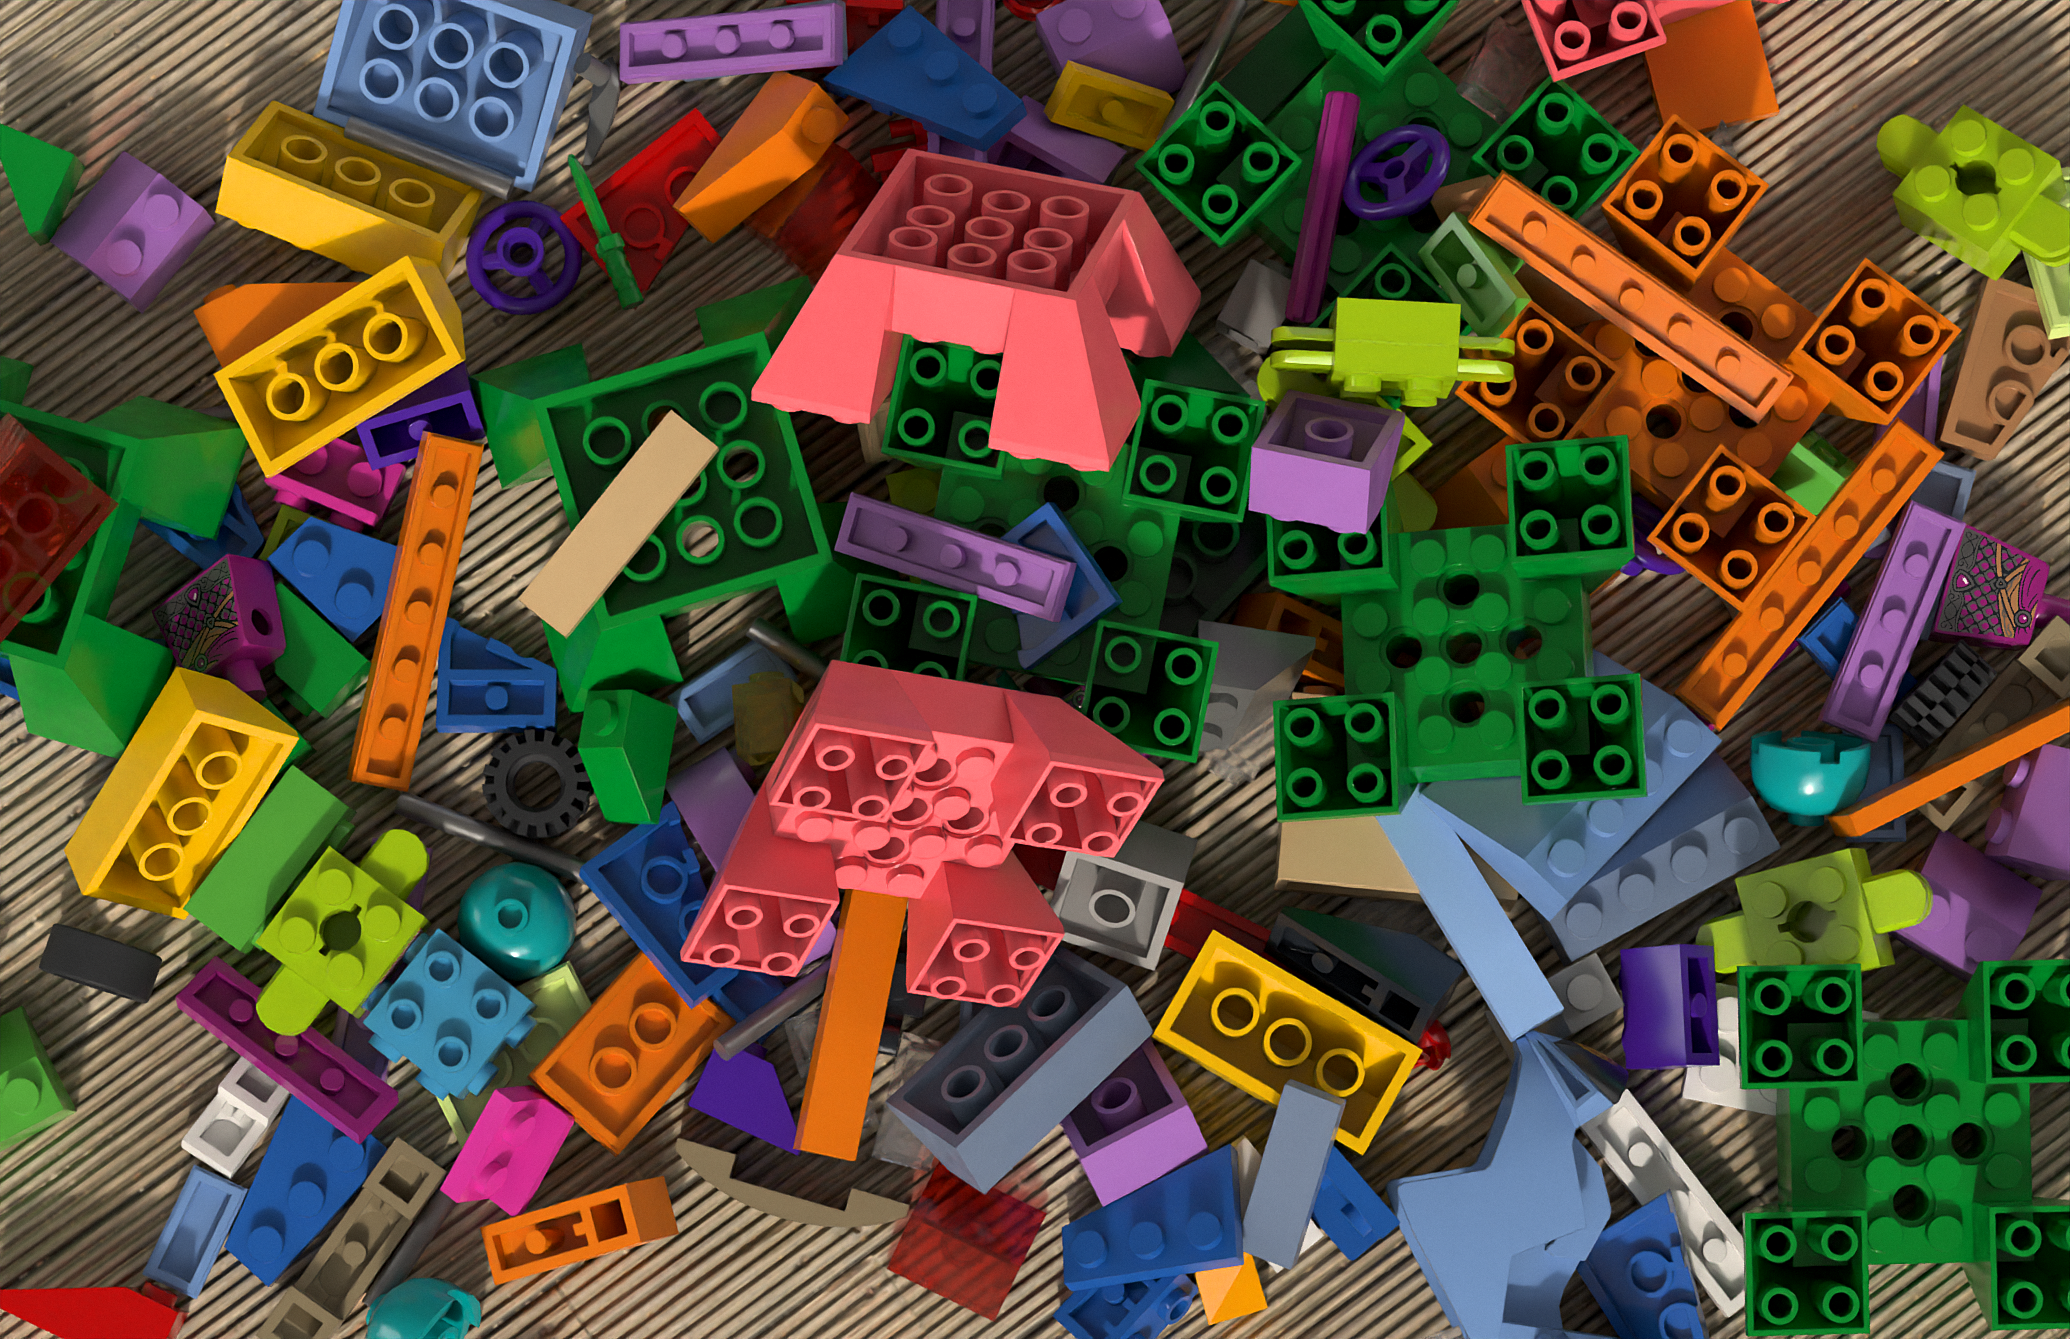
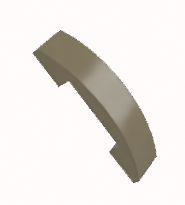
[1912,615,2070,833]
[256,1137,447,1339]
[675,1138,911,1228]

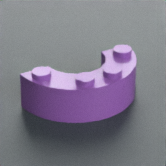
[665,746,840,985]

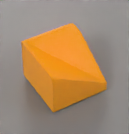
[1193,1252,1268,1325]

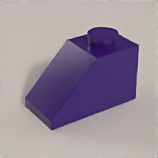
[688,1042,802,1157]

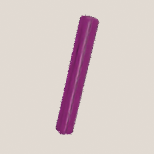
[1285,90,1361,324]

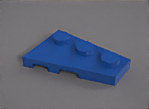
[823,5,1028,152]
[579,800,739,1010]
[224,1094,389,1287]
[1062,1144,1244,1292]
[1576,1189,1710,1339]

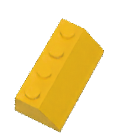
[215,100,485,280]
[213,255,466,478]
[64,666,299,920]
[1151,930,1423,1157]

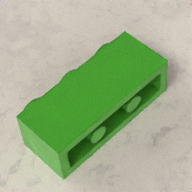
[183,765,357,955]

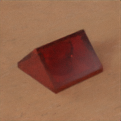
[738,142,882,286]
[887,1161,1047,1322]

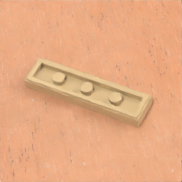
[518,410,719,639]

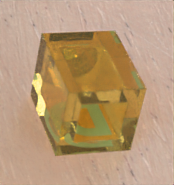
[731,671,804,766]

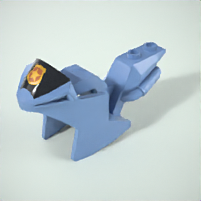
[1385,1029,1628,1339]

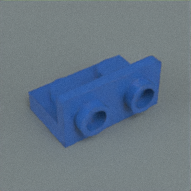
[1311,1145,1401,1260]
[1052,1274,1198,1339]

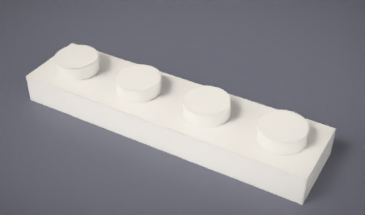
[1579,1089,1745,1317]

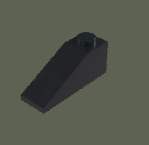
[1263,905,1465,1045]

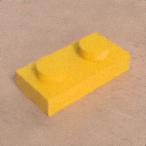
[1043,60,1175,151]

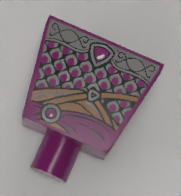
[1928,525,2070,651]
[151,554,286,703]

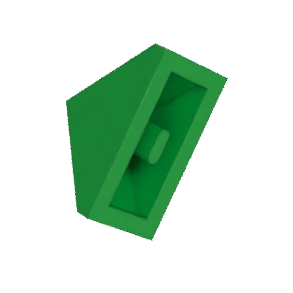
[0,123,85,246]

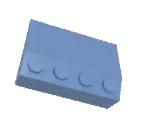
[313,0,594,192]
[1418,648,1722,922]

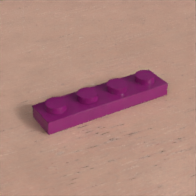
[176,955,399,1145]

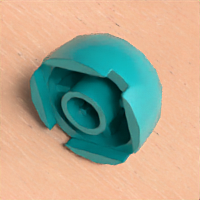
[1749,730,1871,826]
[456,862,577,981]
[365,1278,481,1339]

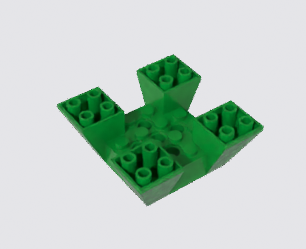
[1134,0,1641,410]
[469,275,900,716]
[840,333,1266,763]
[0,355,248,760]
[1266,435,1648,823]
[1737,959,2070,1337]

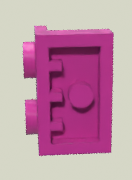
[264,438,407,534]
[440,1085,575,1217]

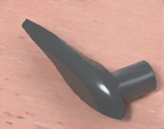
[574,53,620,166]

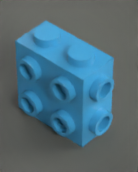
[363,928,538,1101]

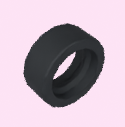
[39,923,162,1003]

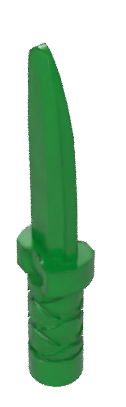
[568,154,645,310]

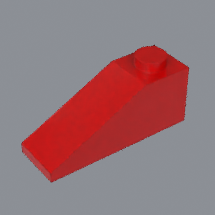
[0,1281,188,1339]

